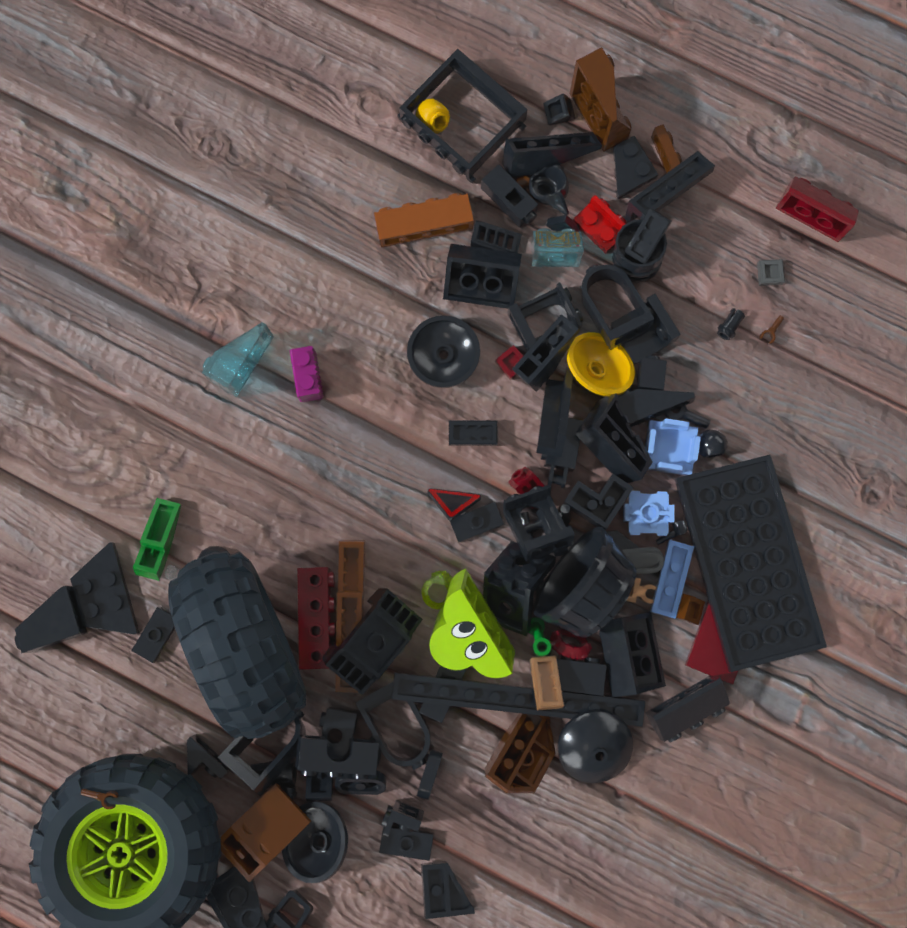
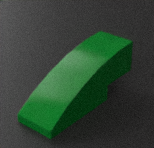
[133,498,181,581]

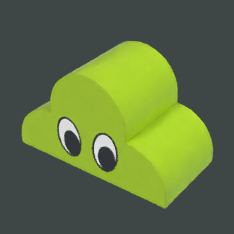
[429,568,515,678]

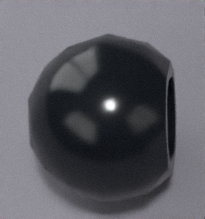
[699,430,728,458]

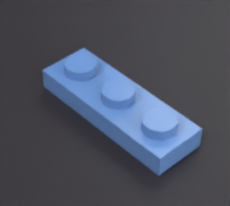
[650,540,694,619]

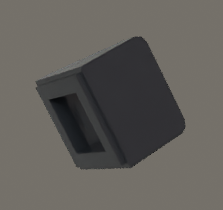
[543,93,576,125]

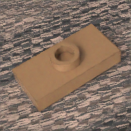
[529,656,564,710]

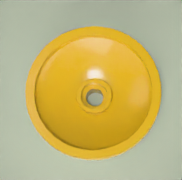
[567,332,635,397]

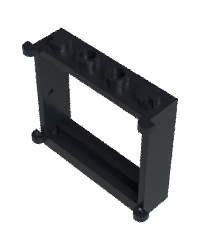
[397,49,528,183]

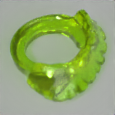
[421,571,453,610]

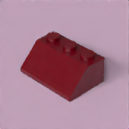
[775,176,859,242]

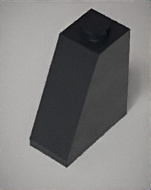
[14,586,88,653]

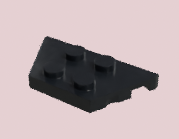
[70,542,139,635]

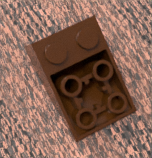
[220,783,311,882]

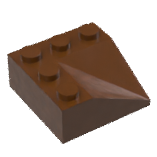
[569,47,632,152]

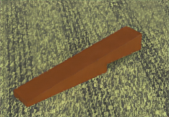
[335,540,365,693]

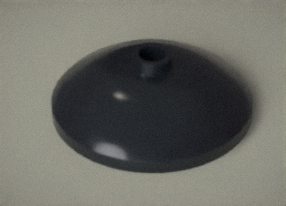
[407,315,480,388]
[557,710,633,783]
[282,802,348,883]

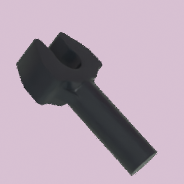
[665,405,711,429]

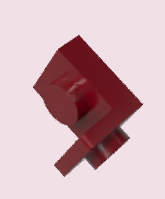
[508,467,545,509]

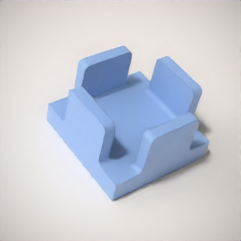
[645,419,701,476]

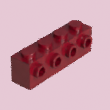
[297,567,336,670]

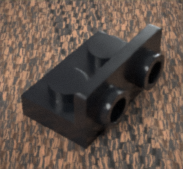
[381,800,424,836]

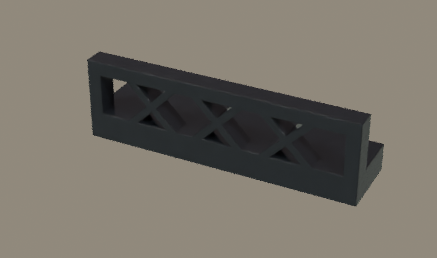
[625,151,715,222]
[536,367,573,457]

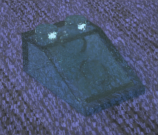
[202,322,274,398]

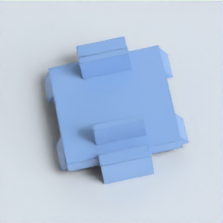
[623,491,674,536]

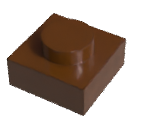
[676,594,705,625]

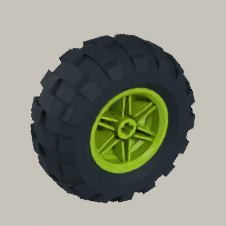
[168,551,306,739]
[29,754,222,928]

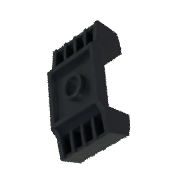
[322,588,423,695]

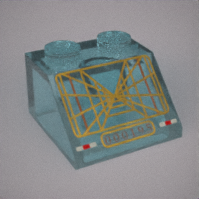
[531,228,584,267]

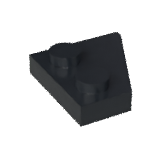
[613,136,659,199]
[421,861,475,919]

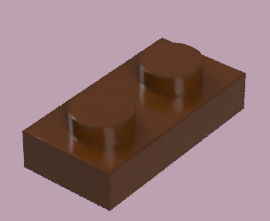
[651,124,682,174]

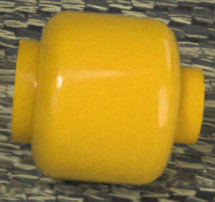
[415,99,450,134]

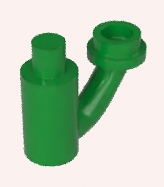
[529,617,552,657]

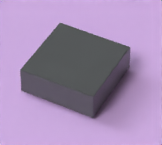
[757,259,785,286]

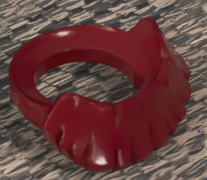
[550,629,592,660]

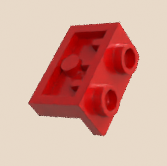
[573,195,627,254]

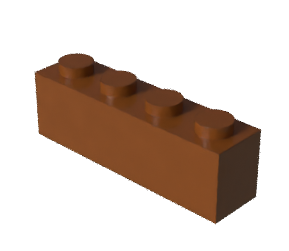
[374,193,474,247]

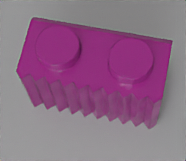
[290,346,324,402]

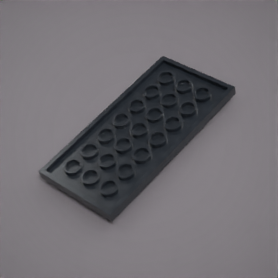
[674,455,827,672]

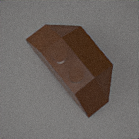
[485,713,556,794]

